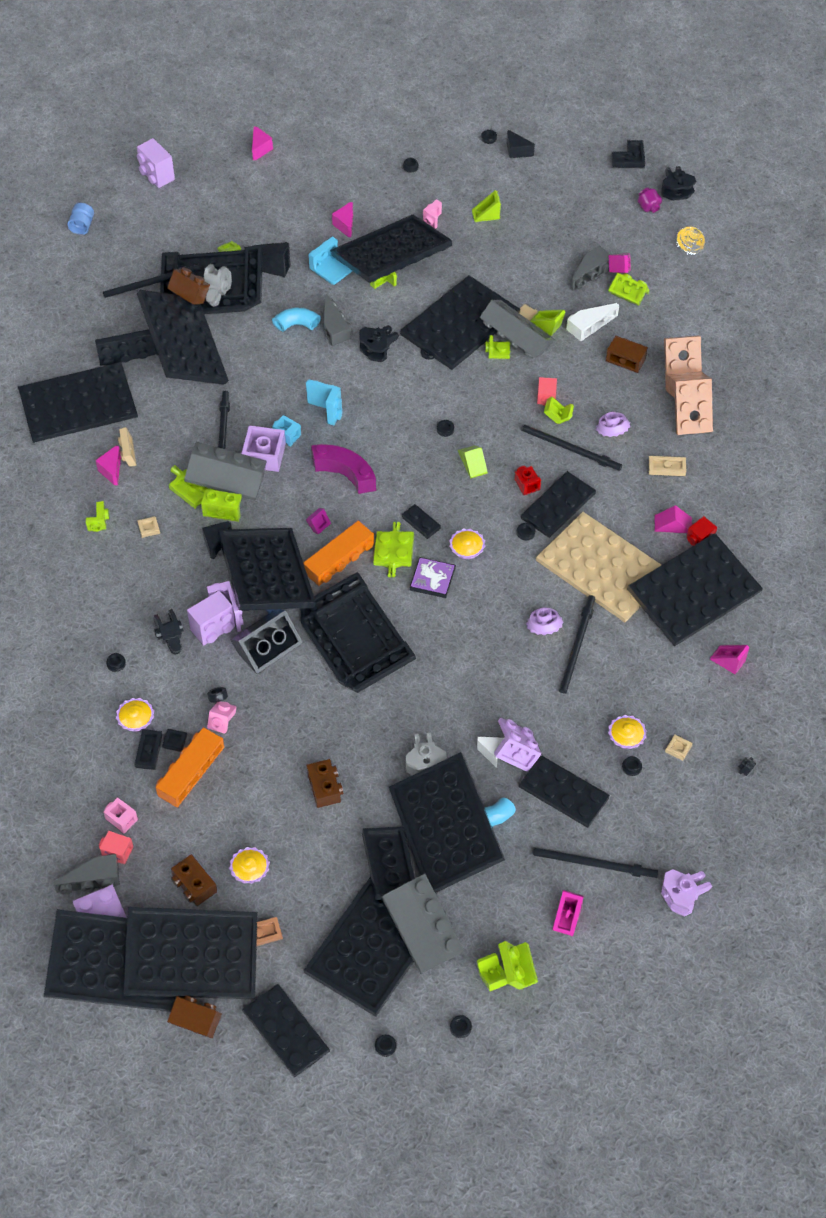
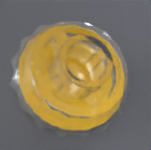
[675,226,706,255]

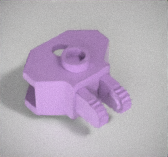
[661,869,712,916]

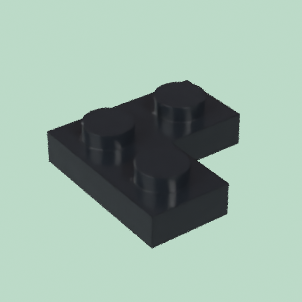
[611,140,645,168]

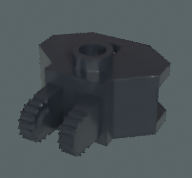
[661,166,696,201]
[359,325,399,362]
[153,609,184,655]

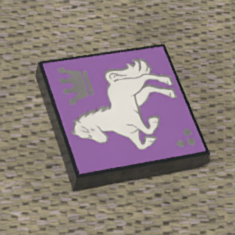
[410,557,456,598]

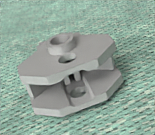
[204,264,232,307]
[405,732,447,775]

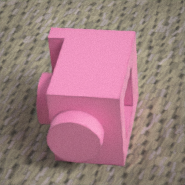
[104,797,138,834]

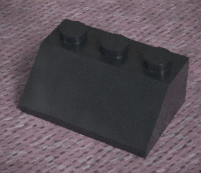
[230,609,303,674]

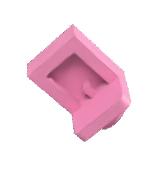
[423,200,442,229]
[207,702,237,733]

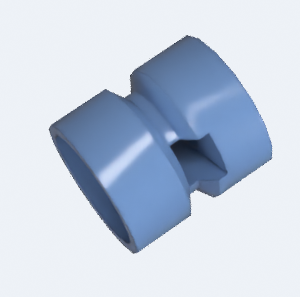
[67,203,94,234]

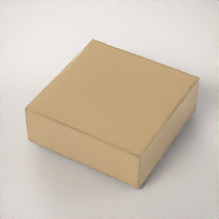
[138,516,160,538]
[665,735,693,761]

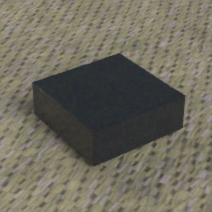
[162,729,187,752]

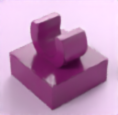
[306,508,331,534]

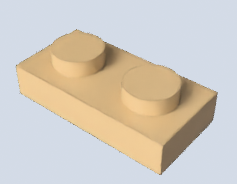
[118,427,136,467]
[649,456,686,476]

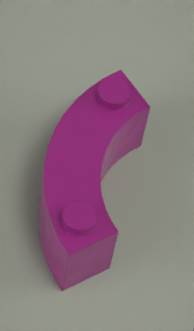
[311,444,376,494]

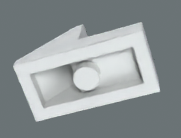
[477,737,504,768]

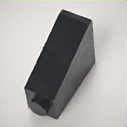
[252,242,291,278]

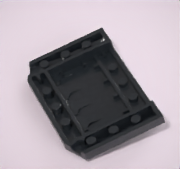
[160,245,263,314]
[300,572,416,693]

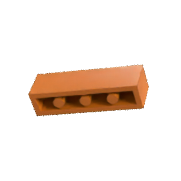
[303,521,374,586]
[156,727,224,808]

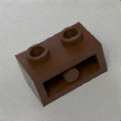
[168,268,210,304]
[606,336,648,373]
[306,759,344,808]
[171,854,217,906]
[167,995,222,1039]

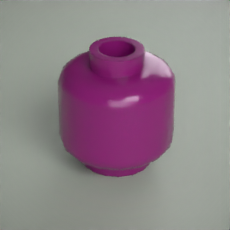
[638,188,662,213]

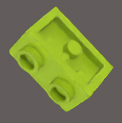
[608,273,649,306]
[201,489,242,522]
[498,941,538,990]

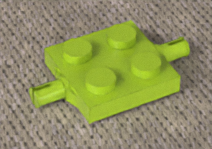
[169,465,214,508]
[374,522,414,578]

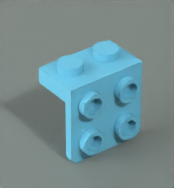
[309,236,352,285]
[306,379,342,425]

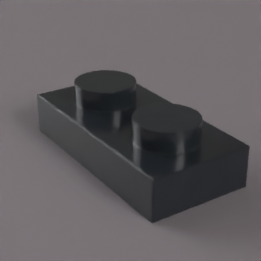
[402,504,441,539]
[135,729,163,770]

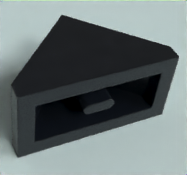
[506,130,535,158]
[202,521,232,559]

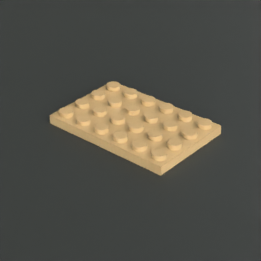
[536,512,661,622]

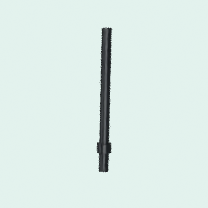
[103,264,202,298]
[218,391,230,449]
[522,425,622,471]
[559,595,596,694]
[534,848,659,878]

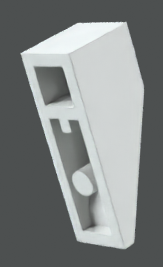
[566,303,619,341]

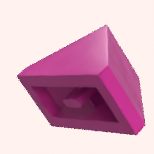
[252,127,273,160]
[332,202,353,237]
[609,253,631,273]
[95,446,121,485]
[655,505,692,533]
[710,645,749,674]
[553,890,584,936]

